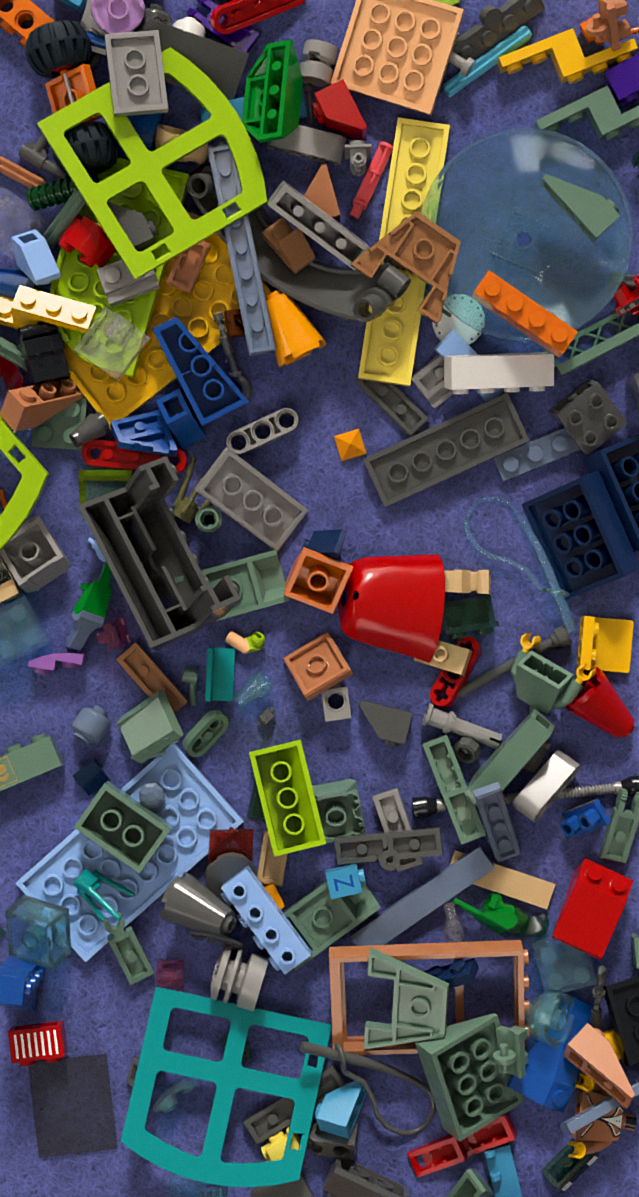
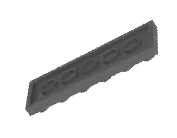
[363,392,530,508]

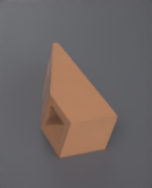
[0,378,84,432]

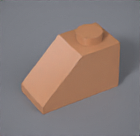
[304,164,341,221]

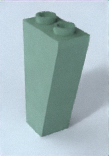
[465,708,555,806]

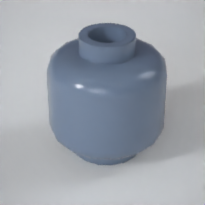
[71,705,111,746]

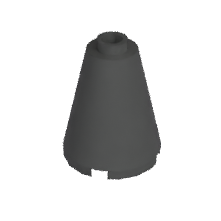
[160,872,237,936]

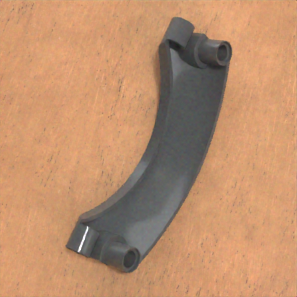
[187,141,411,323]

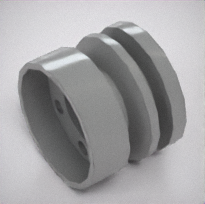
[210,945,269,1012]

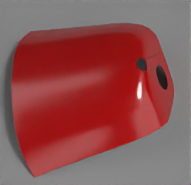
[337,554,445,663]

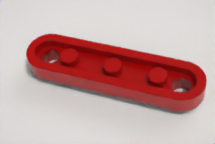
[210,0,306,35]
[82,440,188,474]

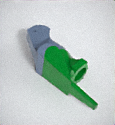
[66,561,112,651]

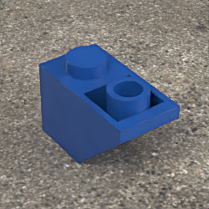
[155,389,207,449]

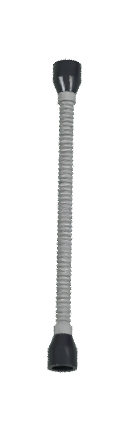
[412,775,639,819]

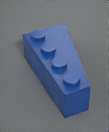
[151,317,249,426]
[0,956,45,1011]

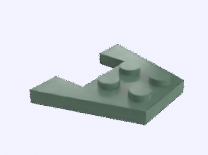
[364,948,449,1050]

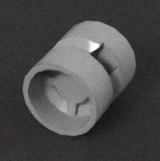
[300,39,338,88]

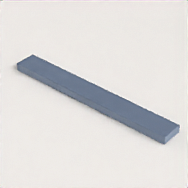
[207,144,276,357]

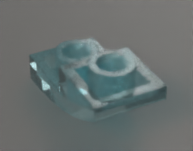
[152,1075,200,1114]

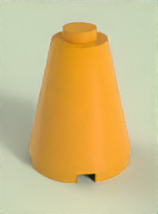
[266,290,327,367]

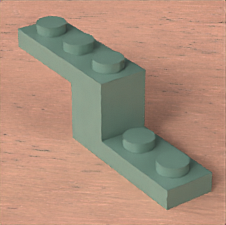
[534,86,639,141]

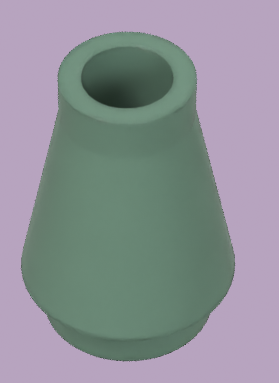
[195,506,222,532]

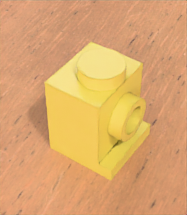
[261,1125,301,1161]

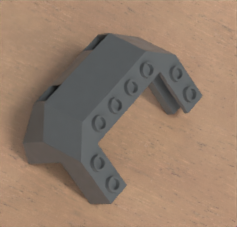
[78,456,241,650]

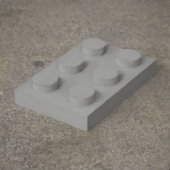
[104,30,168,117]

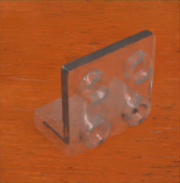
[0,187,50,263]

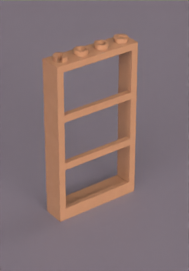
[329,940,530,1055]

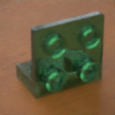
[442,595,499,639]

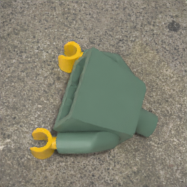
[511,633,596,714]

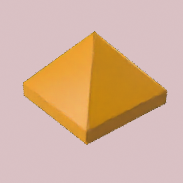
[334,429,367,462]

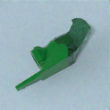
[452,893,549,938]

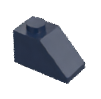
[301,529,347,560]

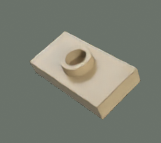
[414,641,472,676]

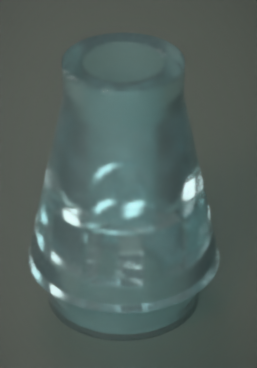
[234,671,274,708]

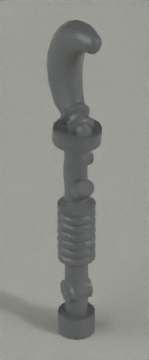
[213,312,253,405]
[590,965,607,1028]

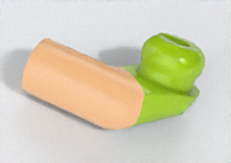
[225,631,265,654]

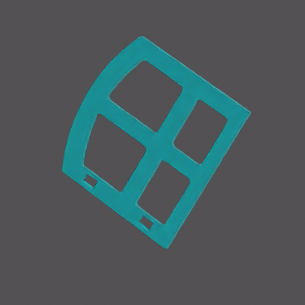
[121,986,332,1187]

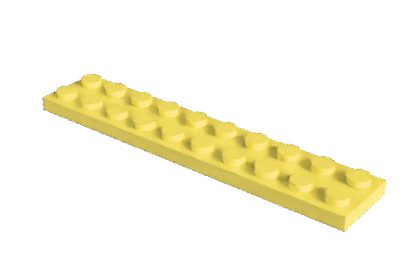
[358,117,450,387]

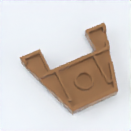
[350,211,461,324]

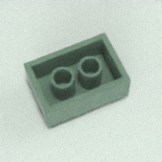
[74,781,173,874]

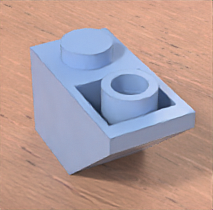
[11,229,61,285]

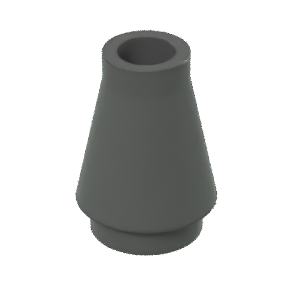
[69,412,110,447]

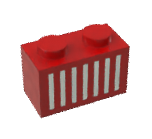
[8,1020,68,1066]

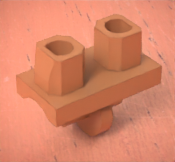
[586,0,631,51]

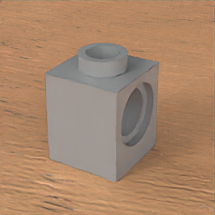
[321,682,352,722]

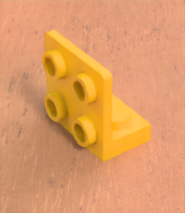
[576,616,634,673]

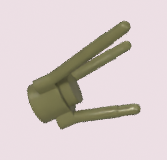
[173,456,211,524]

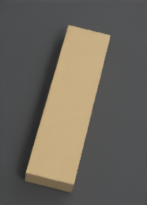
[450,850,556,909]

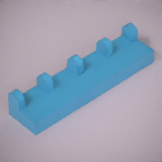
[484,1143,522,1197]

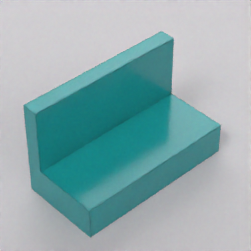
[205,647,236,701]

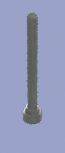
[458,625,572,698]

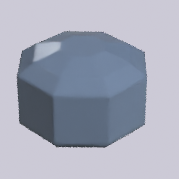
[139,782,165,809]

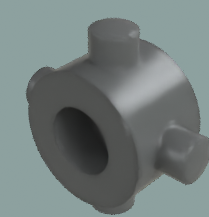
[257,707,275,726]

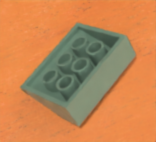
[415,1013,524,1142]

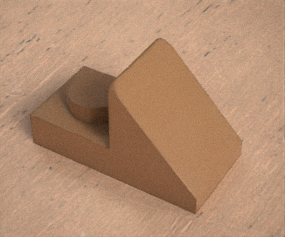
[262,217,316,274]

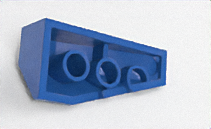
[507,997,594,1113]

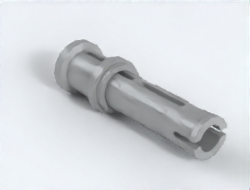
[421,703,502,750]

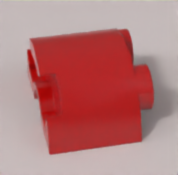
[58,214,116,268]

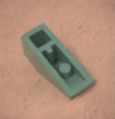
[539,174,620,242]

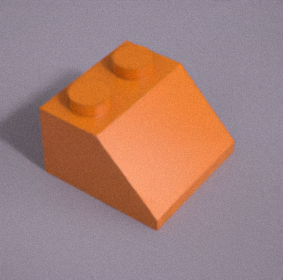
[283,547,353,614]

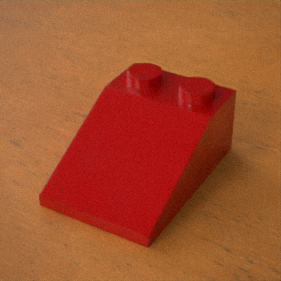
[551,858,633,960]

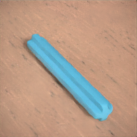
[442,25,532,97]

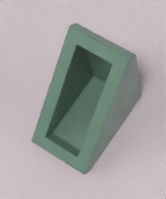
[447,1168,494,1197]

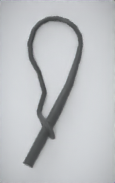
[300,1041,436,1136]

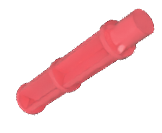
[349,142,393,220]

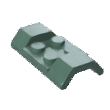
[174,550,290,622]
[284,864,381,971]

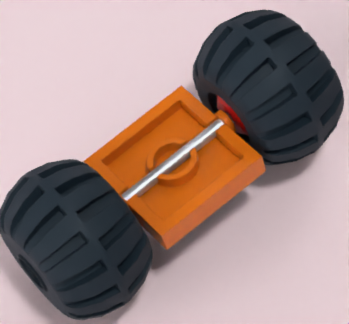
[26,20,119,177]

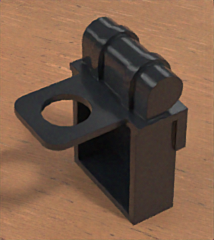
[18,321,70,386]

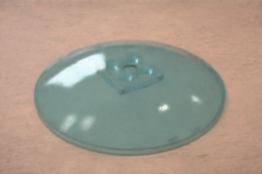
[421,128,633,342]

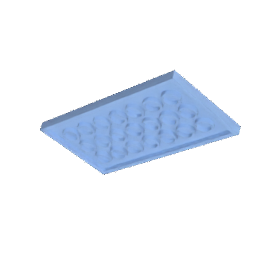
[16,744,244,962]

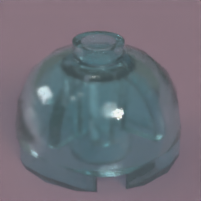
[525,991,574,1048]

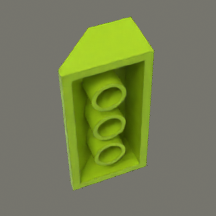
[249,739,326,857]

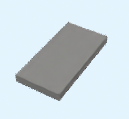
[194,447,309,552]

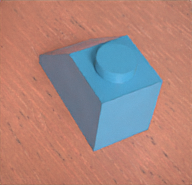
[315,1081,367,1139]

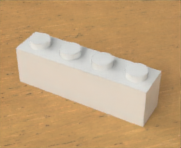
[444,352,554,394]

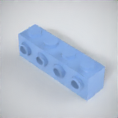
[221,866,312,974]

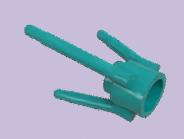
[72,869,135,922]

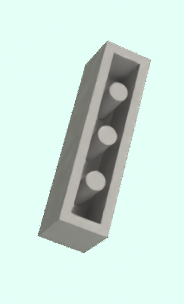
[267,180,370,271]

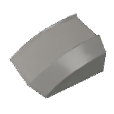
[0,516,70,593]

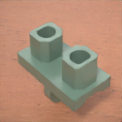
[493,1025,529,1079]

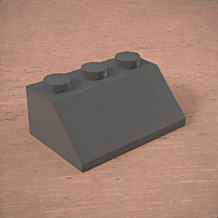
[323,1157,409,1197]

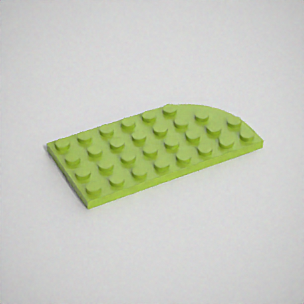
[50,157,190,378]

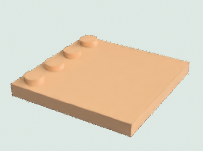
[330,0,465,116]

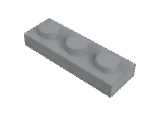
[372,787,424,872]

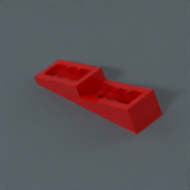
[407,1112,517,1178]

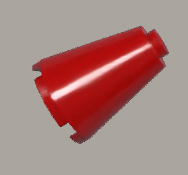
[564,667,635,738]

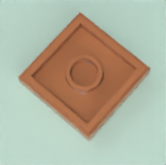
[283,631,353,701]

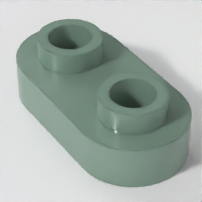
[183,710,229,757]

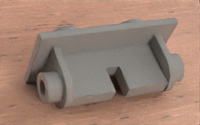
[344,140,372,177]

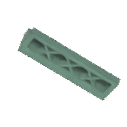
[544,310,639,378]

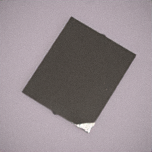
[28,1053,118,1158]

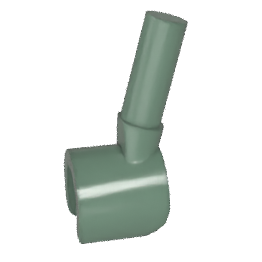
[182,668,198,706]

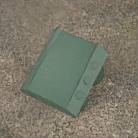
[116,690,183,763]
[312,778,366,843]

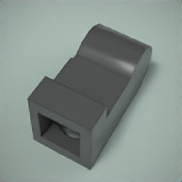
[308,1123,358,1160]

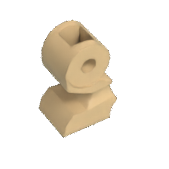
[444,570,491,595]

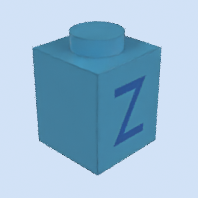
[325,863,367,899]

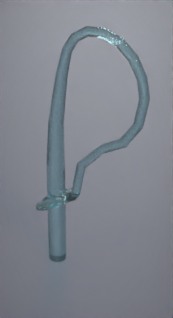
[464,496,577,634]

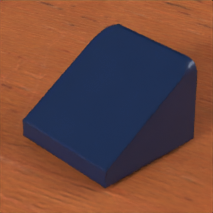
[72,759,111,796]

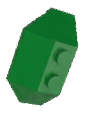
[242,39,303,143]

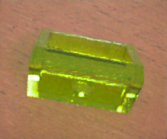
[79,470,134,513]

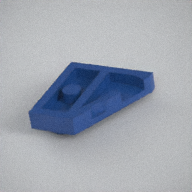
[110,410,178,457]

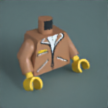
[568,1072,637,1159]

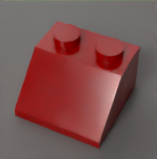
[312,79,367,141]

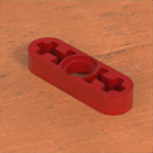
[430,636,482,708]

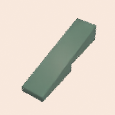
[422,734,486,845]

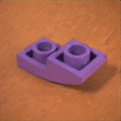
[28,653,87,675]

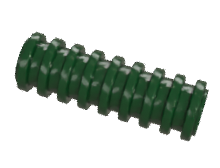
[26,170,100,211]

